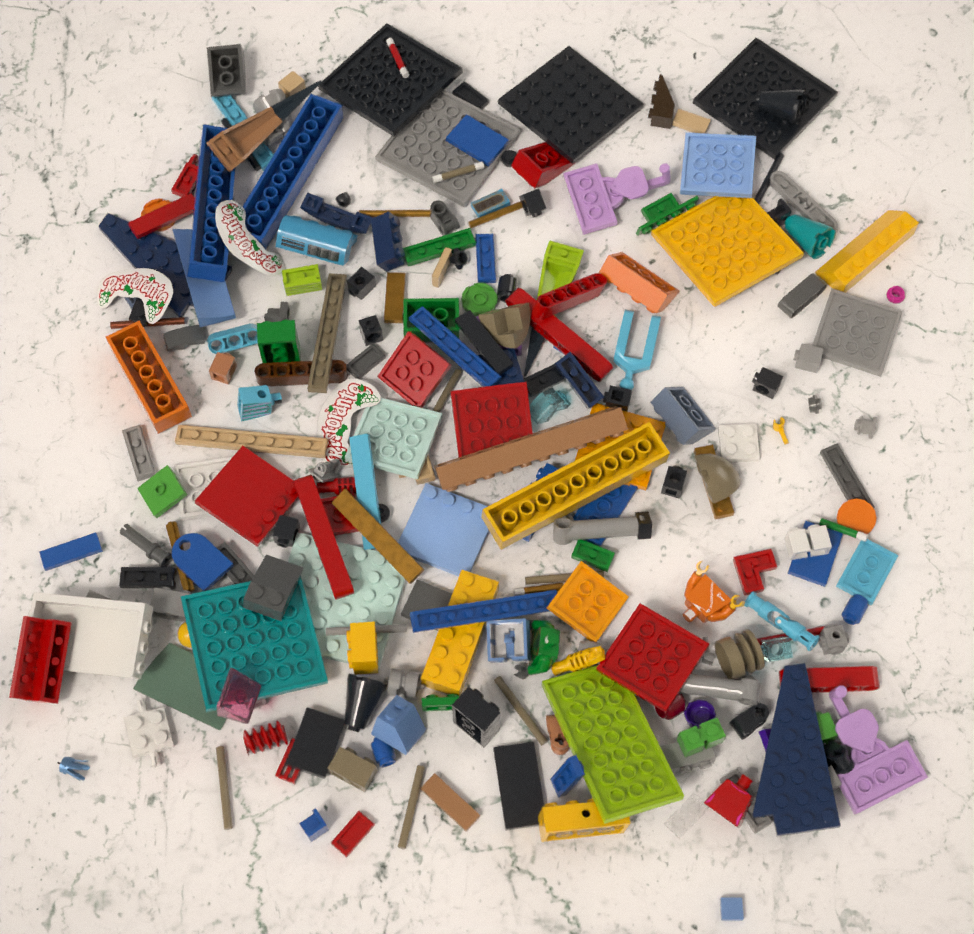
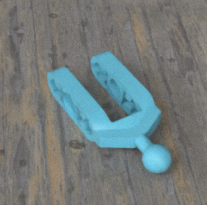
[613,310,661,390]

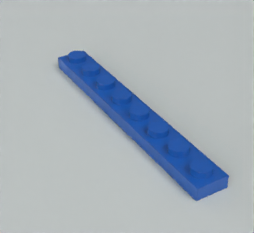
[409,590,557,633]

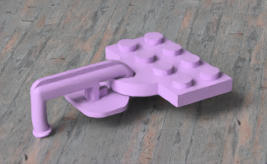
[563,163,670,235]
[829,686,928,815]

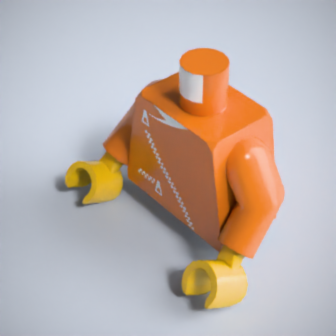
[682,561,745,623]

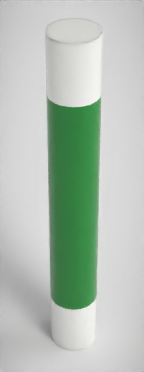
[810,515,868,542]

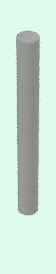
[326,624,407,636]

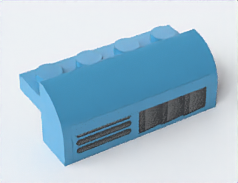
[275,215,358,266]

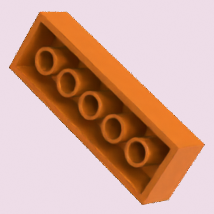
[106,321,192,434]

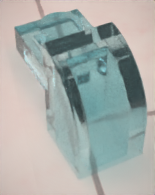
[529,387,571,424]

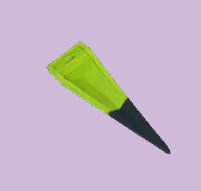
[524,240,584,377]

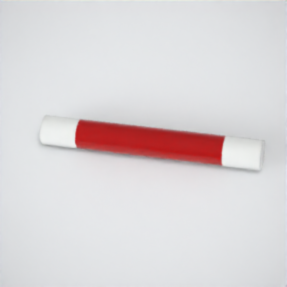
[386,38,409,78]

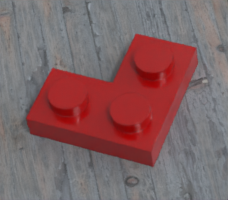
[733,549,777,596]

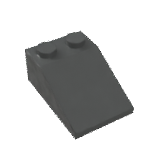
[207,44,246,97]
[243,554,304,621]

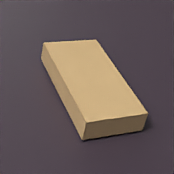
[672,109,711,133]
[432,248,452,288]

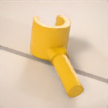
[772,417,789,445]

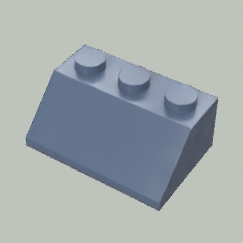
[650,387,716,445]

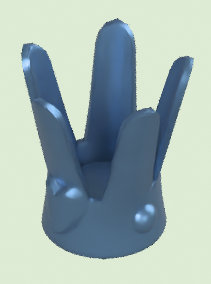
[57,757,90,781]

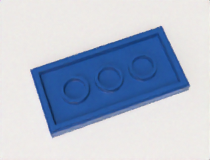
[573,484,638,547]

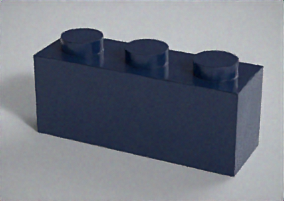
[371,211,405,272]
[554,352,604,410]

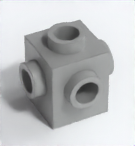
[818,624,849,655]

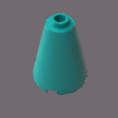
[785,214,836,259]

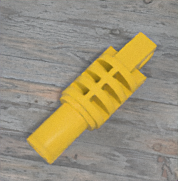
[551,646,605,676]

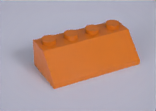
[599,252,680,313]

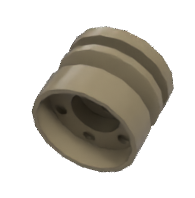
[714,629,765,680]

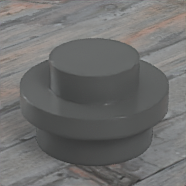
[808,395,822,414]

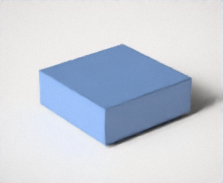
[720,898,744,921]

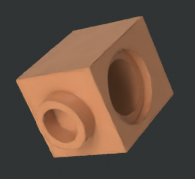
[209,352,237,385]

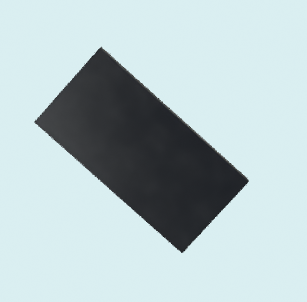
[493,742,544,831]

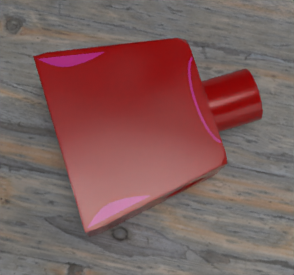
[704,774,754,828]

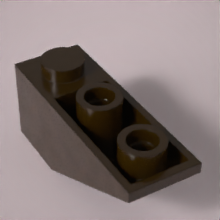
[648,74,675,129]

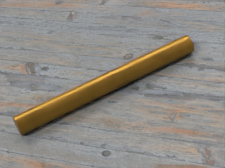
[468,201,523,228]
[359,210,430,217]

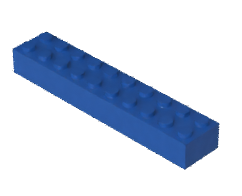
[243,94,344,250]
[187,124,235,282]

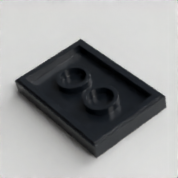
[286,707,345,779]

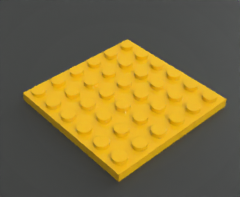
[651,196,804,307]

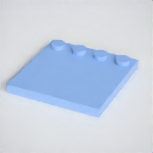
[680,133,756,198]
[398,483,489,576]

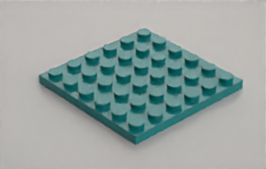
[181,576,328,712]

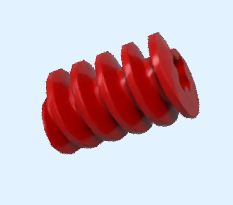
[243,720,289,756]

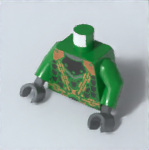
[514,618,560,679]

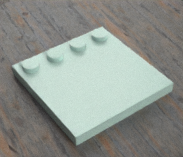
[345,398,443,479]

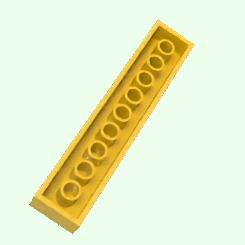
[481,422,670,550]

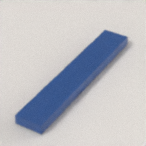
[409,306,501,387]

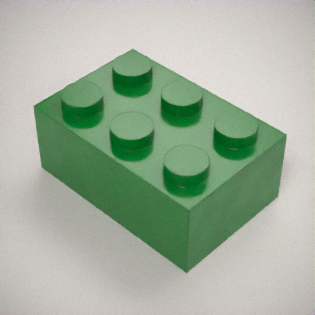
[403,298,460,342]
[257,319,301,363]

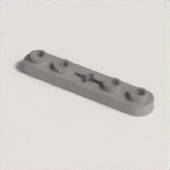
[770,171,838,231]

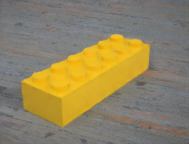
[421,570,499,696]

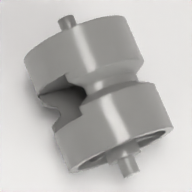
[383,668,424,699]

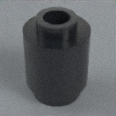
[497,274,517,302]

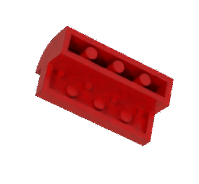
[9,616,71,704]

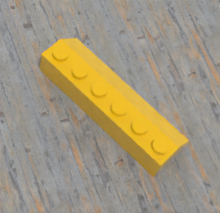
[815,210,919,293]

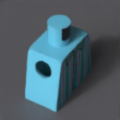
[237,385,282,422]

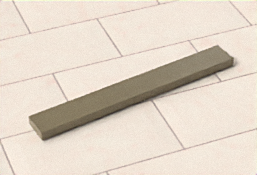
[307,273,347,393]

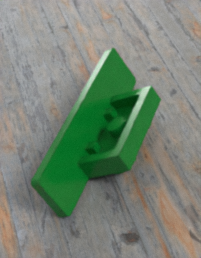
[636,193,699,236]

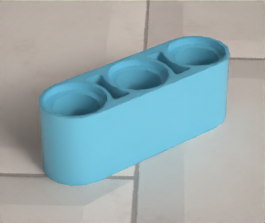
[207,323,258,354]

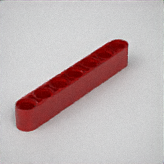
[505,288,613,382]
[293,474,355,600]

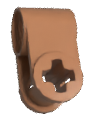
[546,714,569,755]

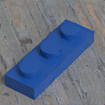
[550,755,585,798]

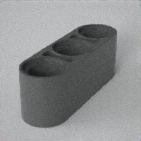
[777,273,827,318]

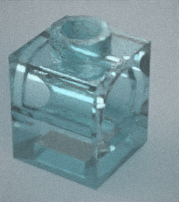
[760,636,793,662]

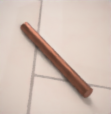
[110,317,185,329]

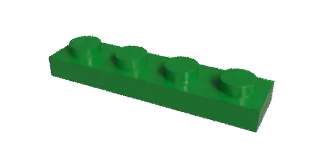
[403,228,476,267]

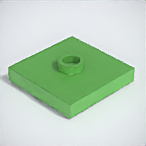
[137,465,188,518]

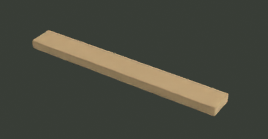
[175,425,328,458]

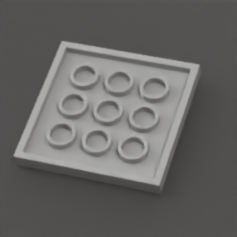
[812,289,902,377]

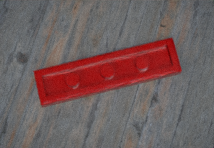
[128,193,195,239]

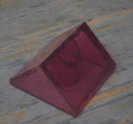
[217,668,261,724]

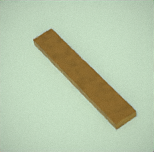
[331,489,425,584]

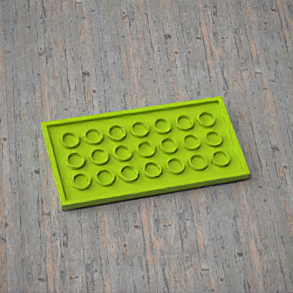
[541,665,684,824]

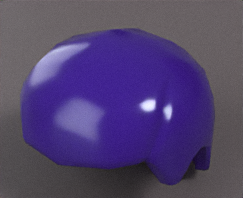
[684,700,716,728]

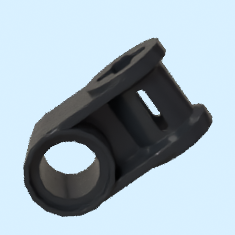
[729,703,769,740]
[823,740,855,774]

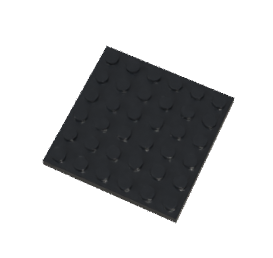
[318,23,463,137]
[693,37,838,160]
[498,46,644,164]

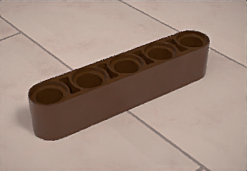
[254,360,348,387]

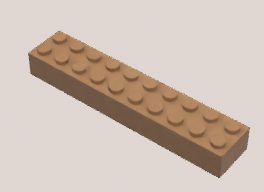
[434,407,628,492]

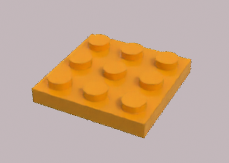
[547,561,629,642]

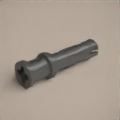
[120,524,173,567]

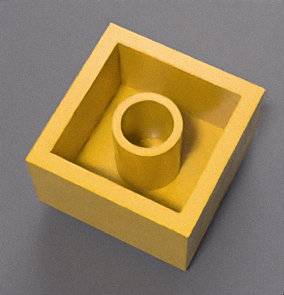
[346,621,379,675]

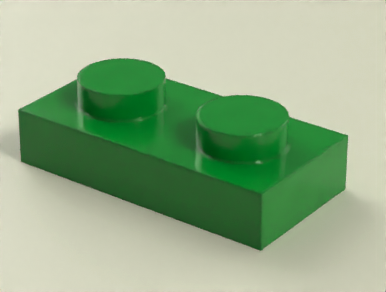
[571,540,615,572]
[422,694,459,712]

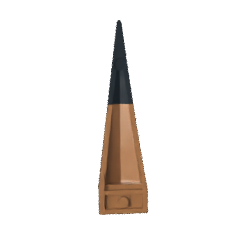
[206,81,321,172]

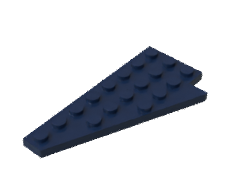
[98,213,233,317]
[752,663,841,837]

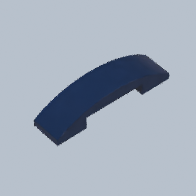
[300,192,373,234]

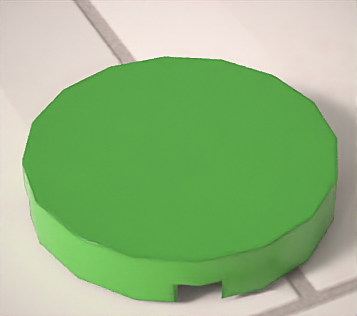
[461,283,498,317]

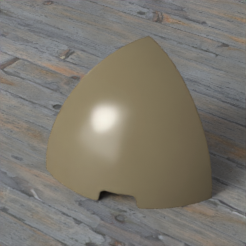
[478,303,530,348]
[694,454,741,504]

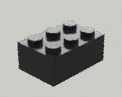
[452,686,501,748]

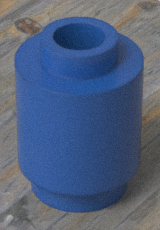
[841,594,868,625]
[370,737,396,768]

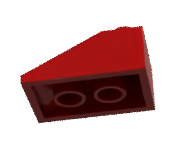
[511,142,575,188]

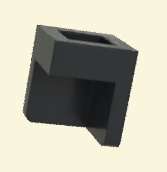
[767,198,792,227]

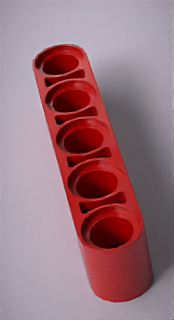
[532,273,607,319]
[779,666,880,693]

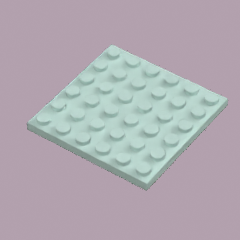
[288,532,405,669]

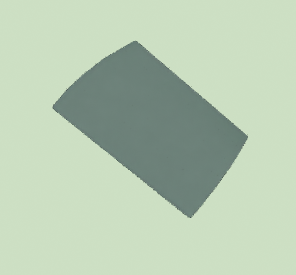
[133,643,232,730]

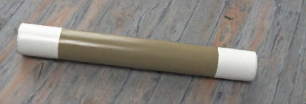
[432,162,484,183]

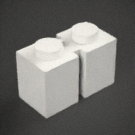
[784,524,832,560]

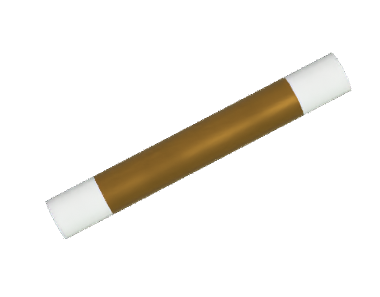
[514,582,565,596]

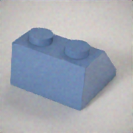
[371,695,426,755]

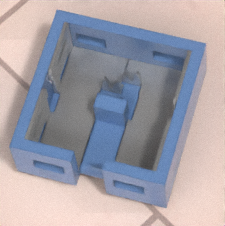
[487,618,531,663]

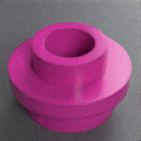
[886,286,905,304]

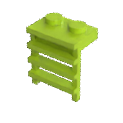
[282,264,322,296]

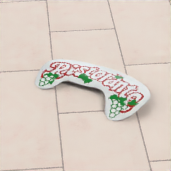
[215,200,285,276]
[97,268,173,324]
[317,379,381,468]

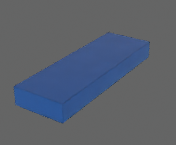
[475,234,496,283]
[39,532,103,571]

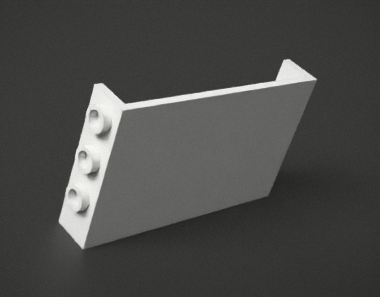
[28,592,153,679]

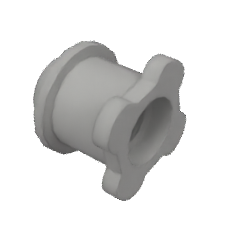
[854,416,877,439]

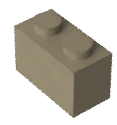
[328,747,377,792]

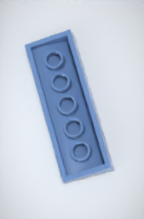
[172,229,236,327]

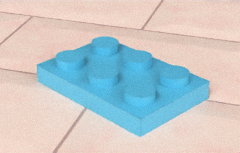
[836,539,899,605]

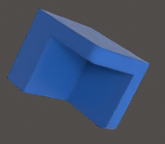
[299,808,329,842]

